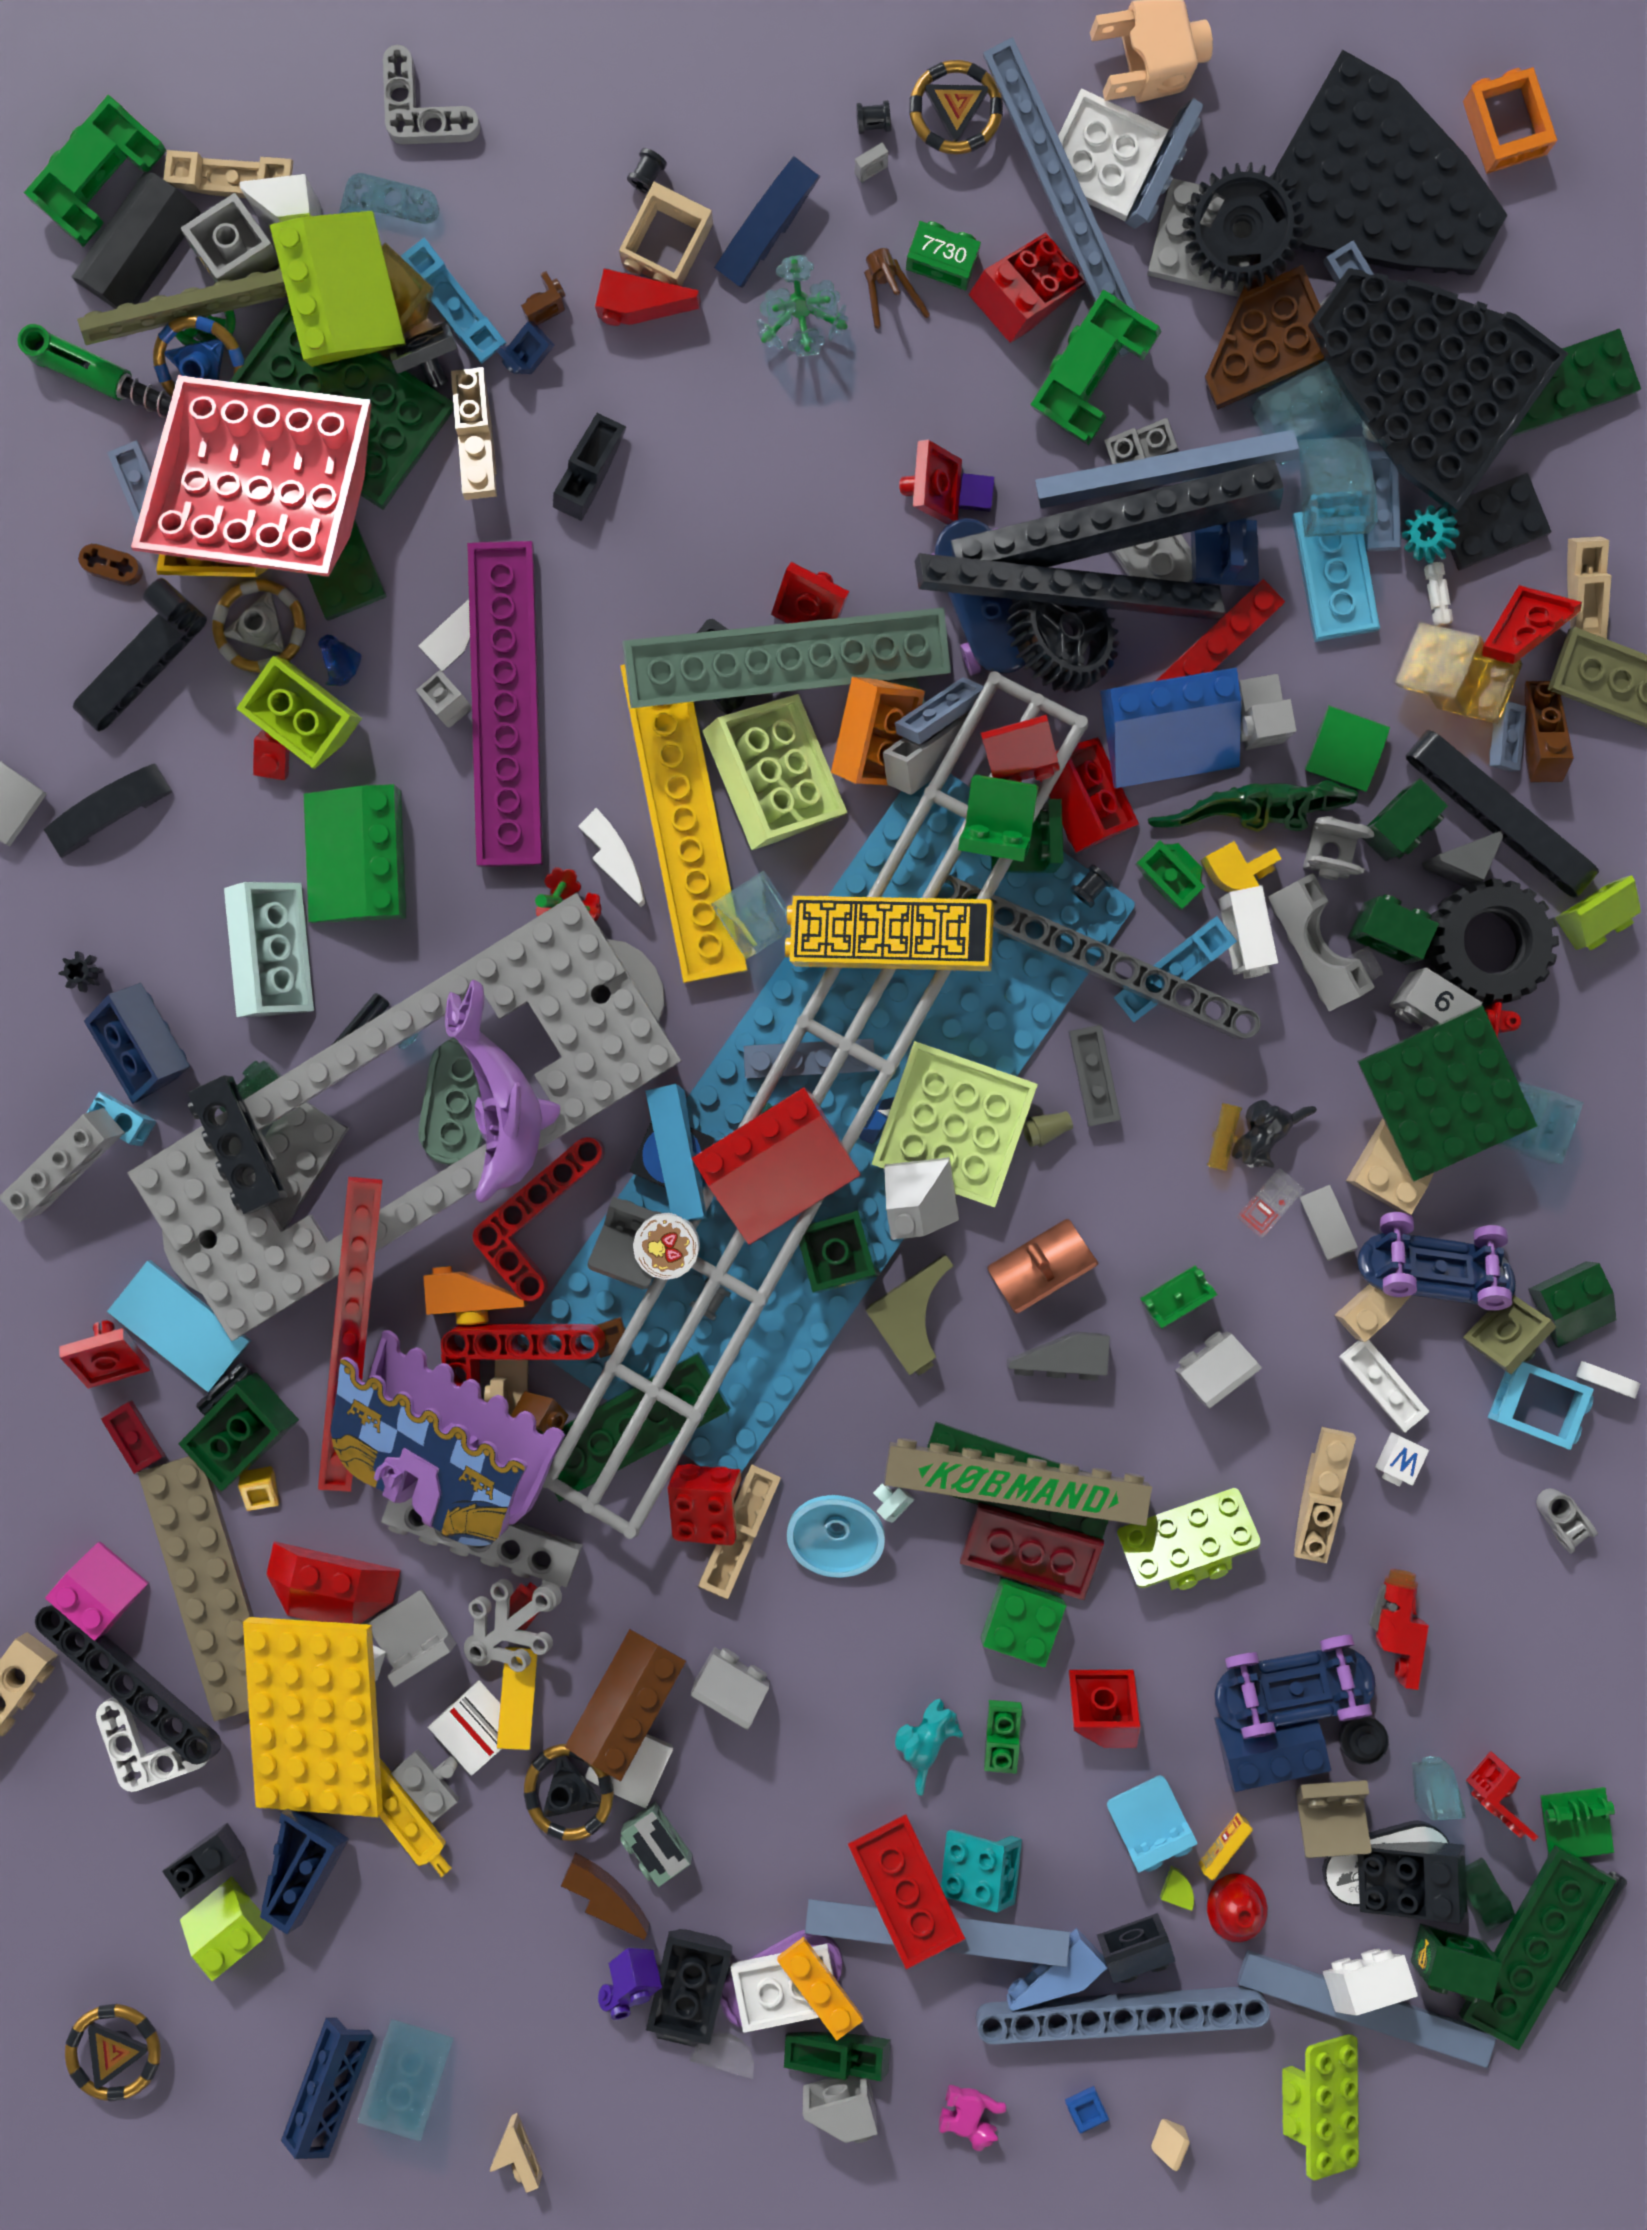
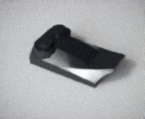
[646,1929,733,2047]

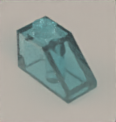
[1412,1756,1466,1821]

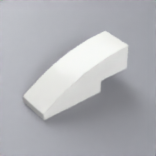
[578,808,646,907]

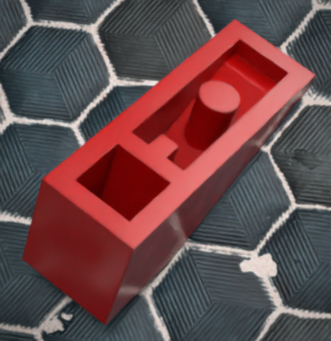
[595,268,700,326]

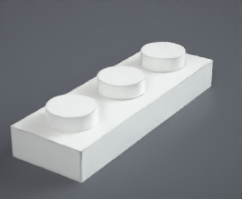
[1339,1339,1430,1433]

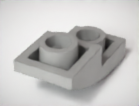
[1104,418,1179,465]
[1300,1185,1358,1261]

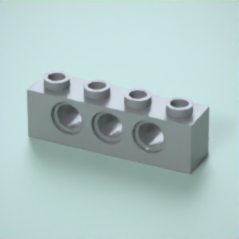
[0,1108,125,1222]

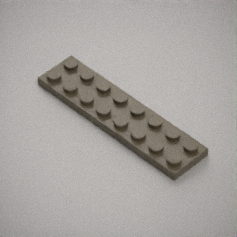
[138,1456,254,1721]

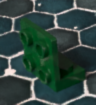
[991,799,1064,873]

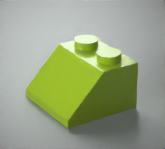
[1555,875,1641,951]
[180,1876,273,1982]

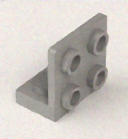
[367,1590,457,1687]

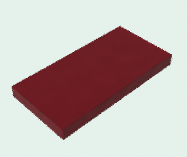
[960,1502,1104,1600]

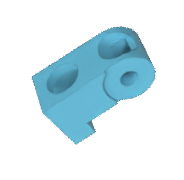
[86,1091,157,1146]

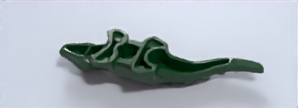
[1148,780,1358,832]

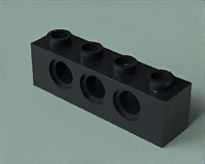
[187,1075,288,1214]

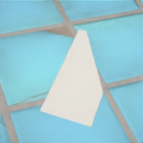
[419,599,470,671]

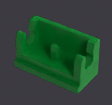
[1140,1265,1218,1329]

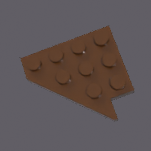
[1205,256,1327,410]

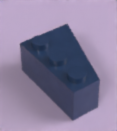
[260,1809,349,1935]

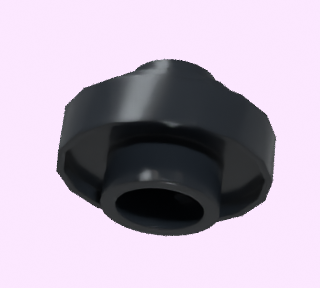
[1339,1716,1389,1765]

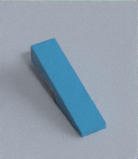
[645,1084,707,1222]

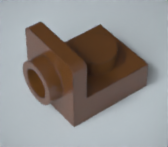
[521,271,566,326]

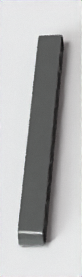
[936,875,1261,1040]

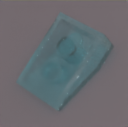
[357,2019,453,2142]

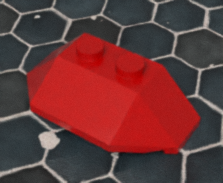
[266,1542,401,1624]

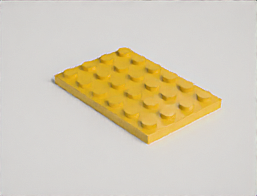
[243,1617,383,1818]

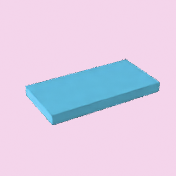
[1292,502,1380,642]
[107,1260,252,1392]

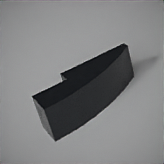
[553,413,626,521]

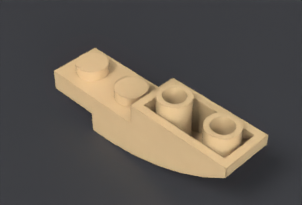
[451,367,497,500]
[1294,1427,1356,1564]

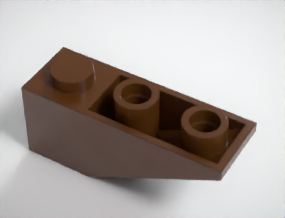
[1524,681,1574,782]

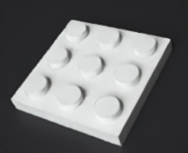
[1039,88,1169,221]

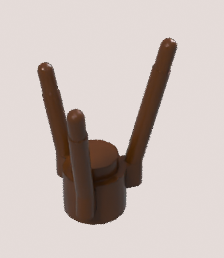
[864,248,930,329]

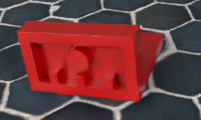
[1466,1751,1539,1842]

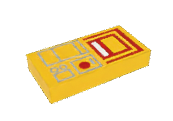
[1198,1812,1253,1881]

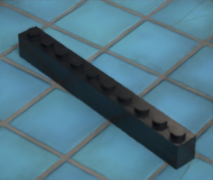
[951,460,1284,567]

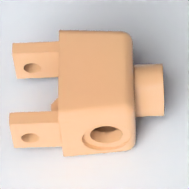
[1090,0,1213,103]

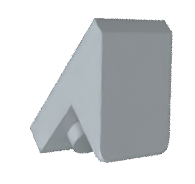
[416,670,472,728]

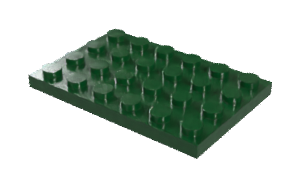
[229,300,454,510]

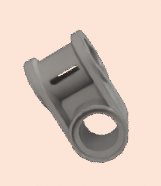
[1536,1488,1598,1554]

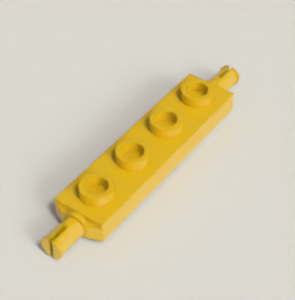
[379,1758,452,1877]

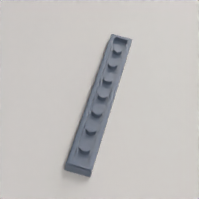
[1035,430,1300,508]
[805,1899,1070,1967]
[1237,1950,1497,2068]

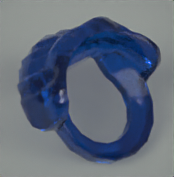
[318,634,362,687]

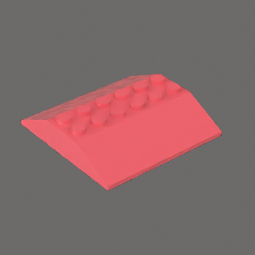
[131,375,371,577]

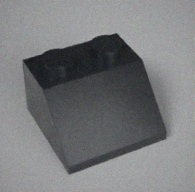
[1097,1913,1176,1983]

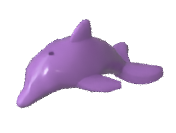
[445,979,561,1203]

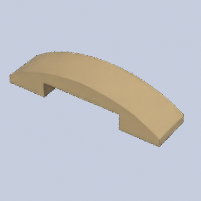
[163,150,294,198]

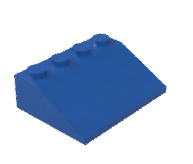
[1100,668,1241,788]

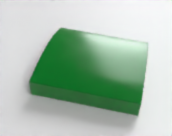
[1305,705,1390,792]

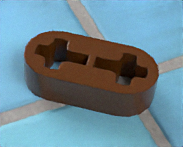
[78,543,143,586]

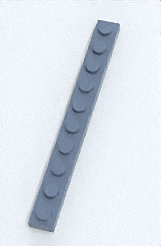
[983,37,1137,358]

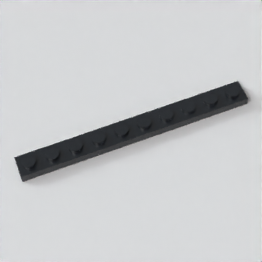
[914,553,1225,620]

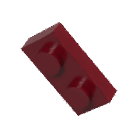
[101,1400,166,1474]

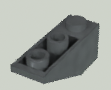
[1007,1331,1110,1381]

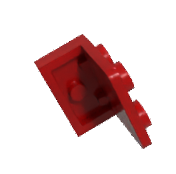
[667,1464,741,1546]

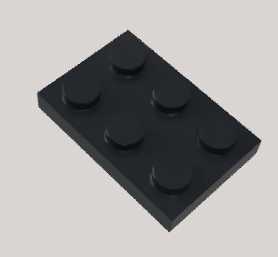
[1436,472,1552,571]

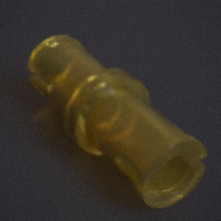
[1207,1103,1242,1171]

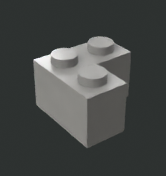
[1239,674,1296,750]

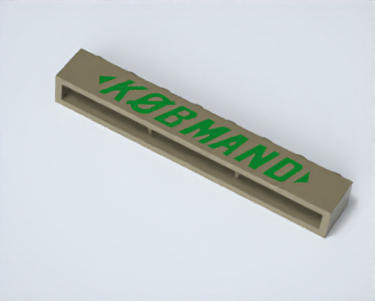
[884,1438,1152,1526]

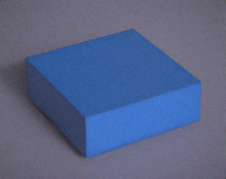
[1065,2086,1109,2134]

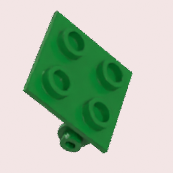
[1540,1787,1615,1857]

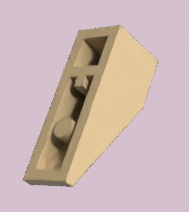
[1334,1284,1411,1342]

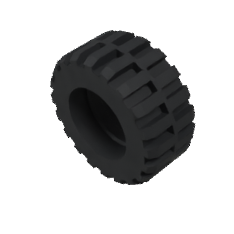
[1424,879,1559,1005]

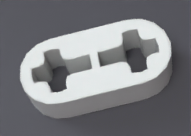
[1576,1361,1641,1399]

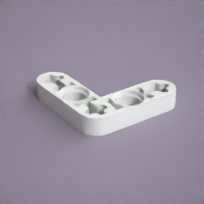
[96,1697,210,1792]

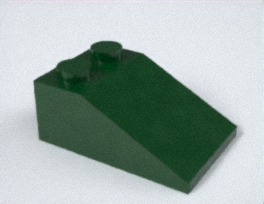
[178,1372,299,1492]

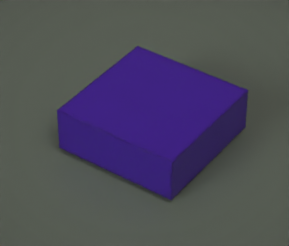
[959,473,995,512]

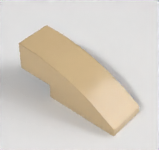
[1567,536,1611,639]

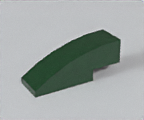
[784,2032,891,2082]

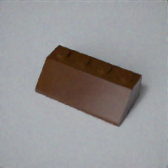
[565,1629,686,1782]

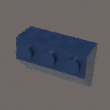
[84,983,190,1104]
[1214,1716,1332,1792]

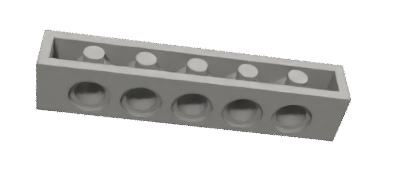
[381,1498,583,1588]

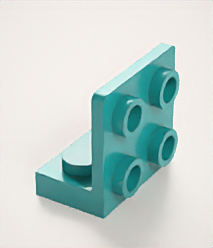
[941,1830,1022,1913]

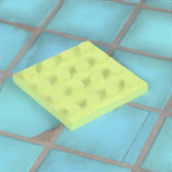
[871,1041,1038,1207]

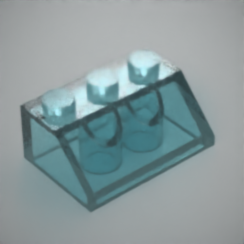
[1251,361,1363,466]

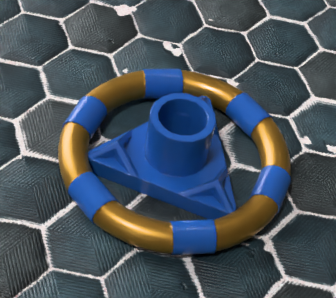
[153,316,245,397]

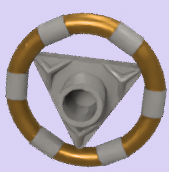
[212,579,306,673]

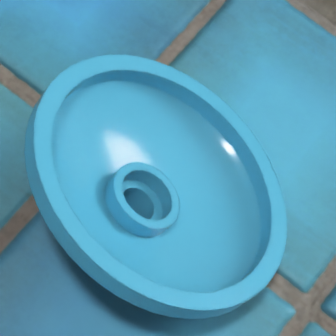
[787,1495,885,1578]

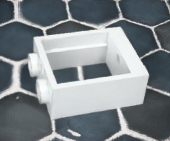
[1218,886,1278,979]

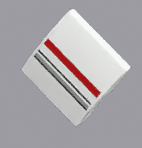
[427,1680,501,1776]

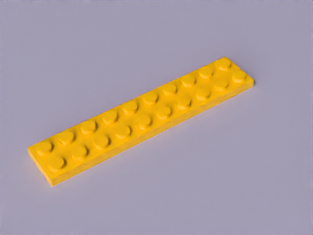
[620,664,748,983]

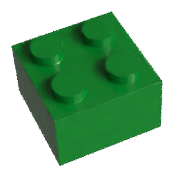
[980,1577,1067,1668]

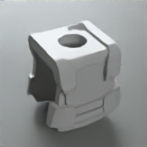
[1303,816,1374,880]

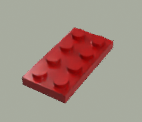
[848,1814,966,1970]

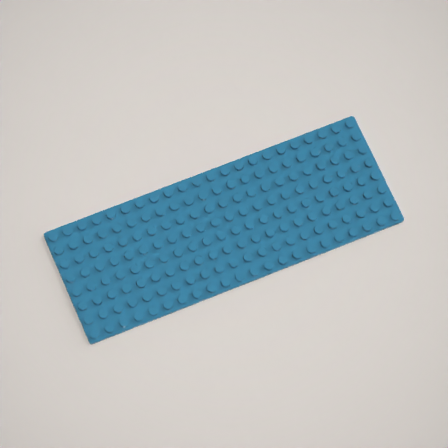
[521,774,1135,1472]

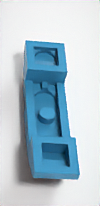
[399,237,507,364]
[1114,916,1237,1022]

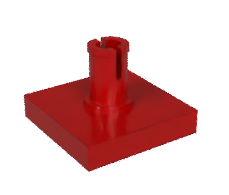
[899,440,962,524]
[771,562,850,624]
[59,1320,150,1389]

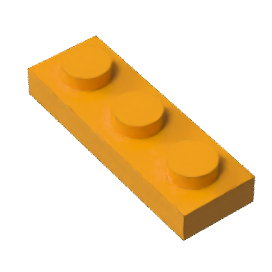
[777,1937,863,2041]

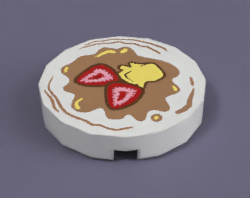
[633,1213,700,1280]

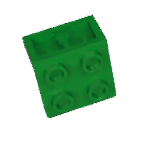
[958,775,1038,862]

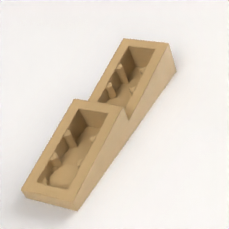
[697,1464,781,1600]

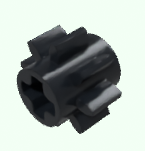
[58,951,104,993]

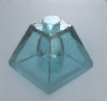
[711,870,791,959]

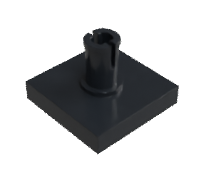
[388,321,458,388]

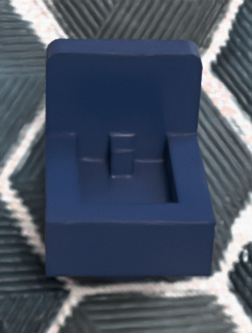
[496,321,555,374]

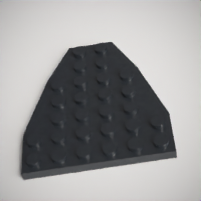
[1260,49,1508,275]
[1308,268,1568,514]

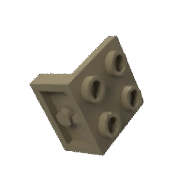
[1295,1780,1372,1858]

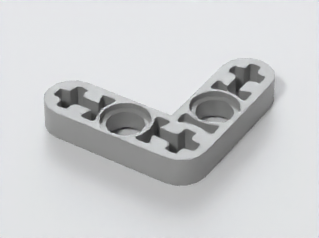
[383,45,481,144]

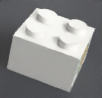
[1323,1949,1418,2016]

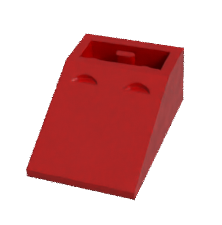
[968,232,1086,343]

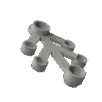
[464,1579,562,1672]

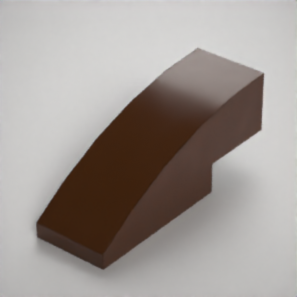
[561,1852,650,1940]

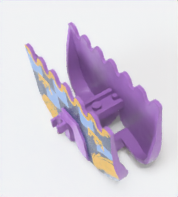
[330,1330,565,1546]

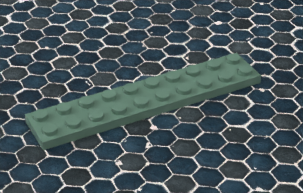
[622,608,951,709]

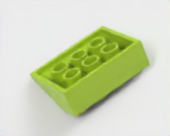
[270,211,406,367]

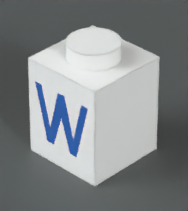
[1375,1432,1429,1487]

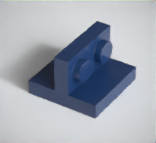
[1191,518,1259,586]

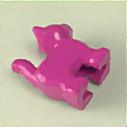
[939,2085,1007,2151]

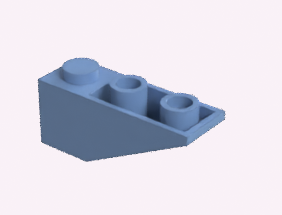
[1006,1928,1108,2011]

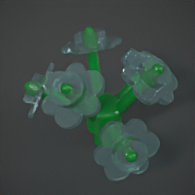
[756,255,849,356]

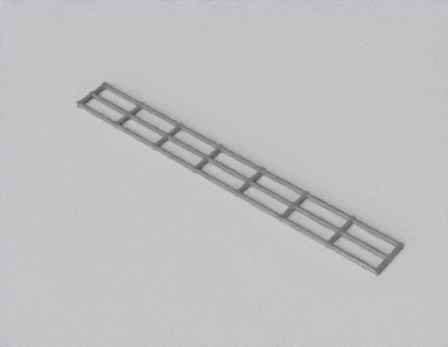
[543,671,1088,1539]

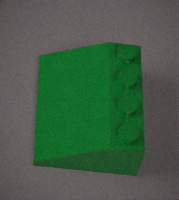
[304,784,406,923]

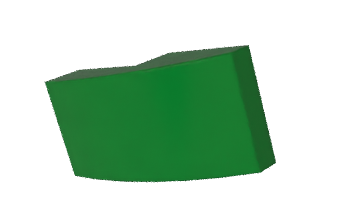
[984,1700,1022,1774]

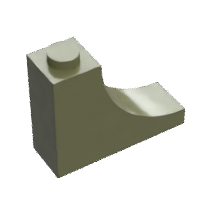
[865,1254,953,1376]

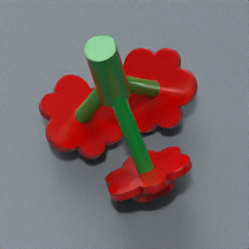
[535,867,602,921]

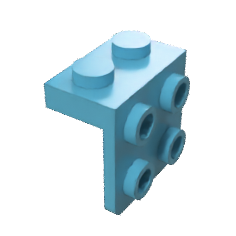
[1107,1775,1198,1873]

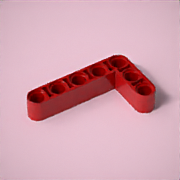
[472,1137,605,1301]
[441,1324,606,1387]

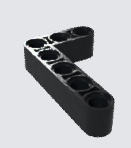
[73,578,207,732]

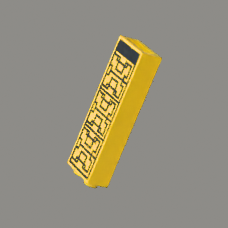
[785,896,994,971]

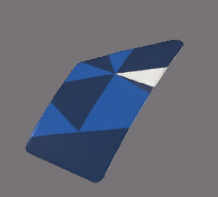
[859,1097,894,1144]

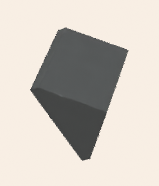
[1422,831,1503,887]

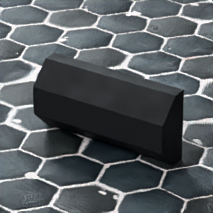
[71,172,201,309]

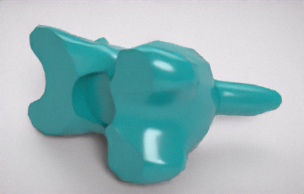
[895,1698,963,1796]

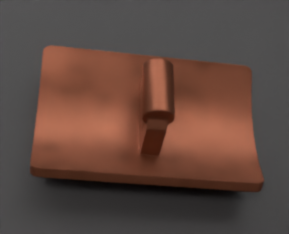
[987,1219,1099,1314]

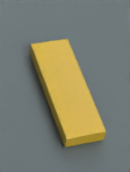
[497,1647,537,1750]

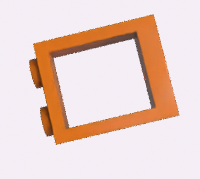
[1463,67,1557,174]

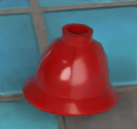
[1207,1873,1268,1943]

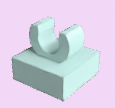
[874,1484,915,1523]

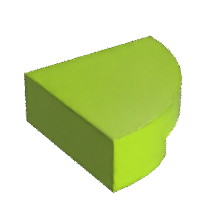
[1160,1866,1194,1911]

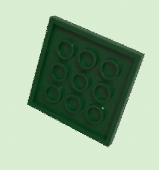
[1357,1005,1538,1182]

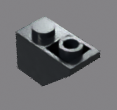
[162,1823,245,1899]

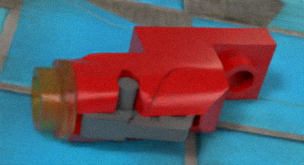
[1369,1569,1429,1690]

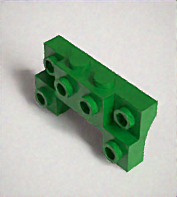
[23,94,167,247]
[1030,289,1162,446]

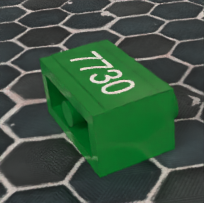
[906,221,981,291]

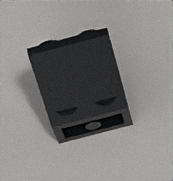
[1357,1841,1468,1924]

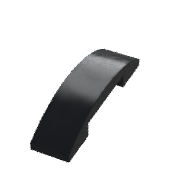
[44,763,173,858]

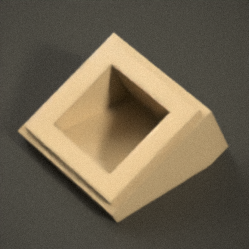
[1151,2119,1190,2171]

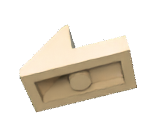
[490,2113,543,2193]

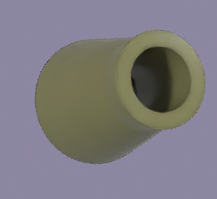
[1022,1111,1073,1147]

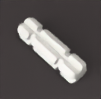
[1424,562,1453,627]

